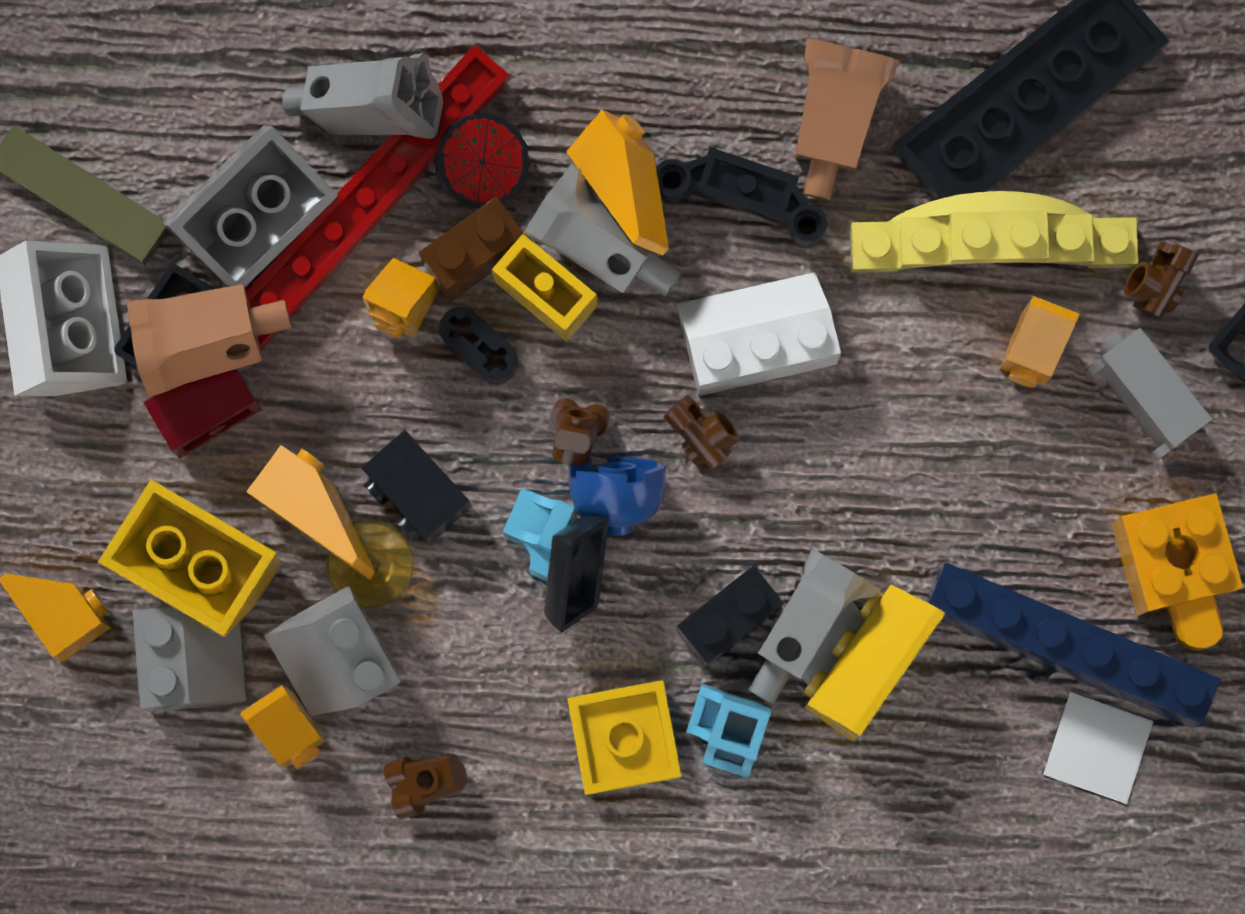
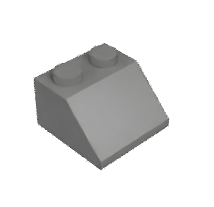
[263,585,401,716]
[132,607,248,713]

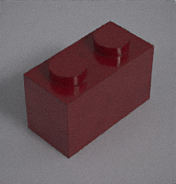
[143,368,262,458]

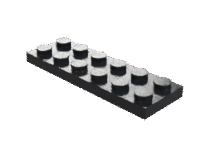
[891,0,1170,200]

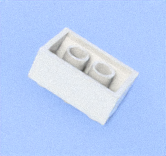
[0,241,127,396]
[677,272,841,396]

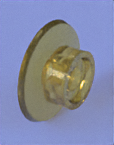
[327,521,414,608]

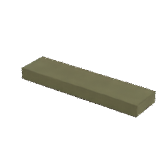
[0,125,169,266]

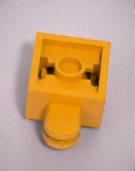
[1112,493,1243,651]

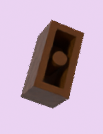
[418,197,523,302]

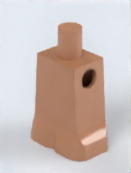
[795,39,899,201]
[127,284,292,397]

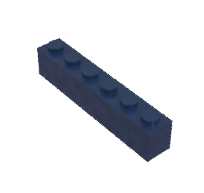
[926,562,1221,728]

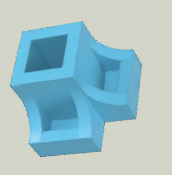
[503,488,577,582]
[686,684,771,778]

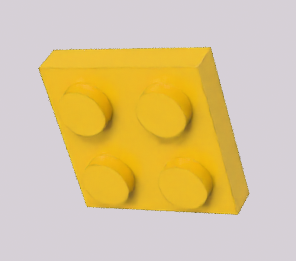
[567,680,681,796]

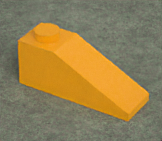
[566,110,669,256]
[246,445,375,580]

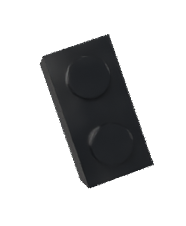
[361,429,472,545]
[676,565,784,668]

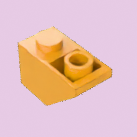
[362,258,440,339]

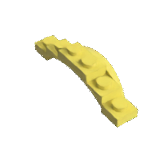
[850,191,1138,273]

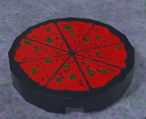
[434,113,530,208]

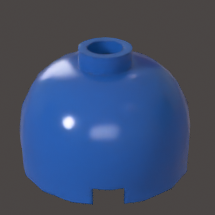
[569,457,666,535]

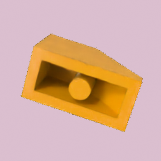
[1000,296,1079,387]
[0,573,111,662]
[240,685,327,769]

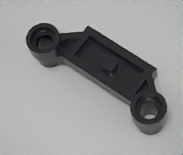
[656,147,827,249]

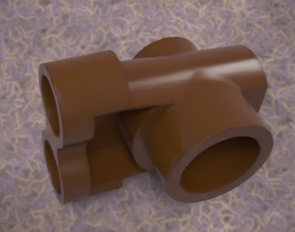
[1124,241,1199,319]
[663,394,740,470]
[550,398,610,466]
[384,755,467,819]

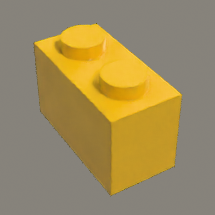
[492,234,598,342]

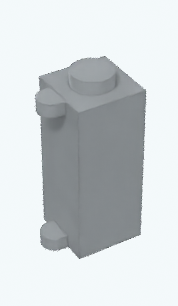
[1086,328,1212,460]

